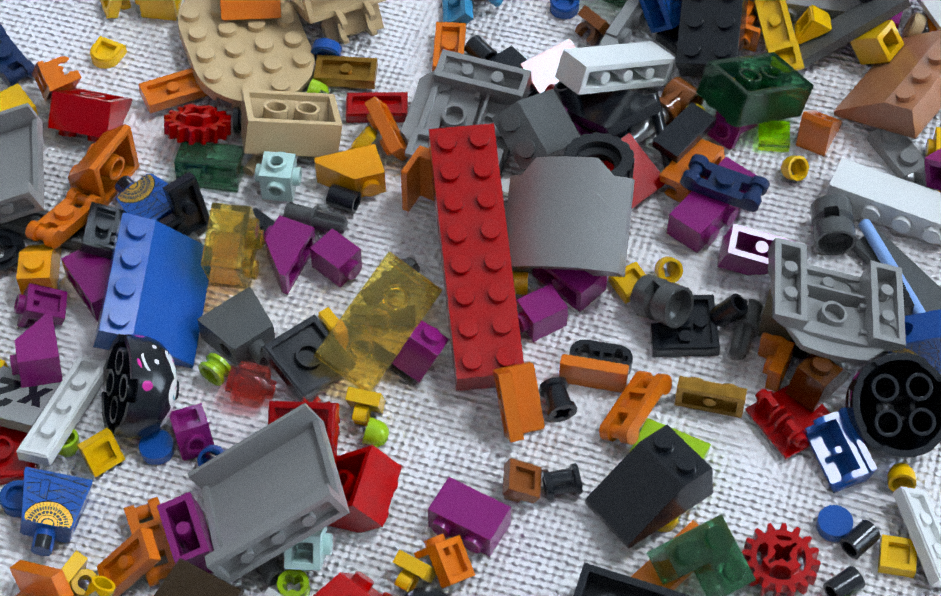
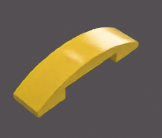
[754,0,804,76]

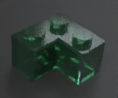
[646,514,756,596]

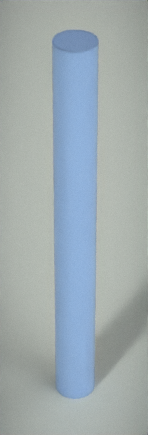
[858,219,926,314]

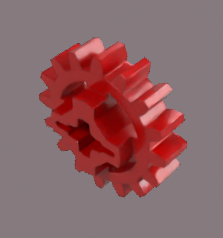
[164,104,231,146]
[740,523,821,596]

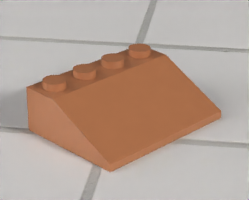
[834,30,941,139]

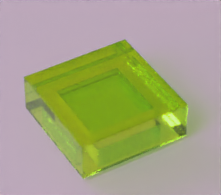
[758,120,790,152]

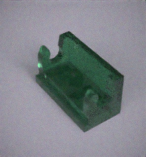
[174,141,244,192]

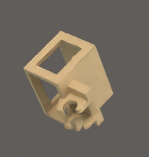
[290,0,386,45]

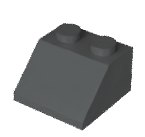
[492,89,581,172]

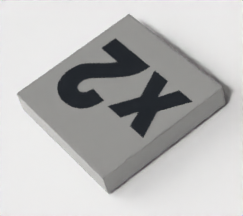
[0,366,61,433]

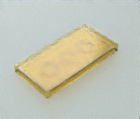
[313,251,443,391]

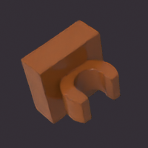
[575,5,610,46]
[502,458,542,504]

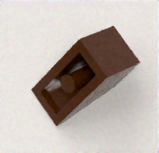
[785,354,851,413]

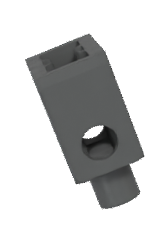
[197,286,275,367]

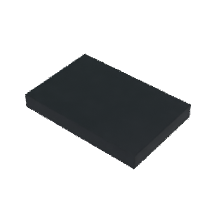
[569,89,661,136]

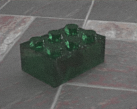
[696,52,814,127]

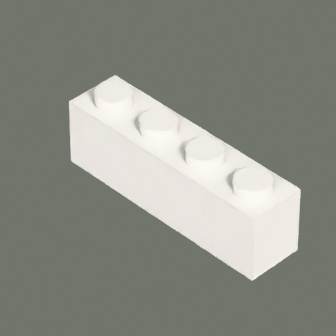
[555,41,676,95]
[826,158,941,246]

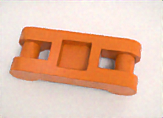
[25,187,103,249]
[599,371,672,445]
[123,497,175,588]

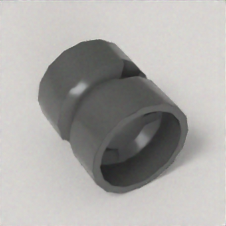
[810,194,857,255]
[630,274,694,328]

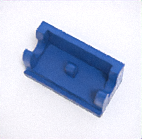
[805,407,877,493]

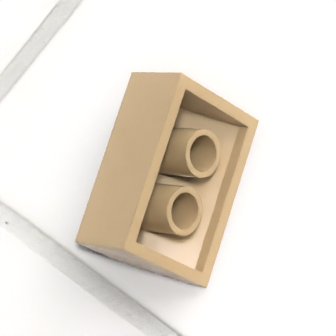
[241,89,342,158]

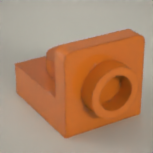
[743,0,761,52]
[758,333,795,392]
[414,533,475,588]

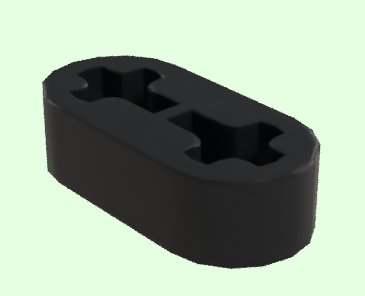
[569,340,633,375]

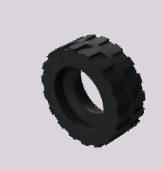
[563,132,635,178]

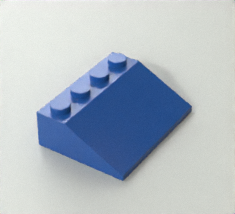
[93,212,214,369]

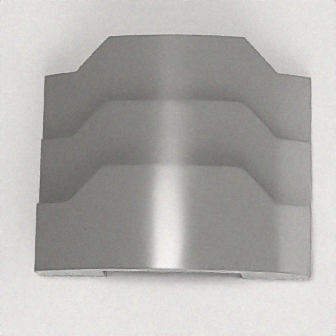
[401,49,532,176]
[505,156,635,277]
[768,237,906,364]

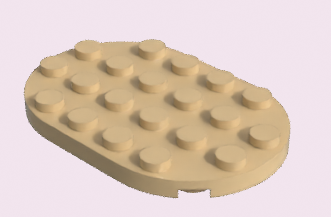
[178,0,315,110]

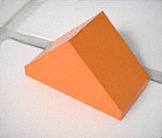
[796,110,843,157]

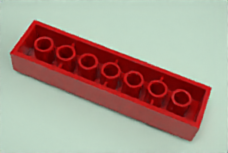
[428,123,524,391]

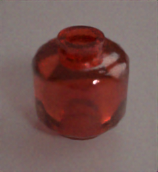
[225,360,277,408]

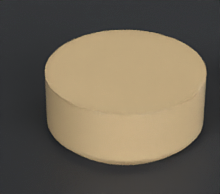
[902,12,927,37]

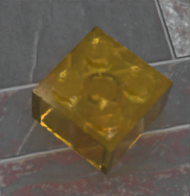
[201,203,264,289]

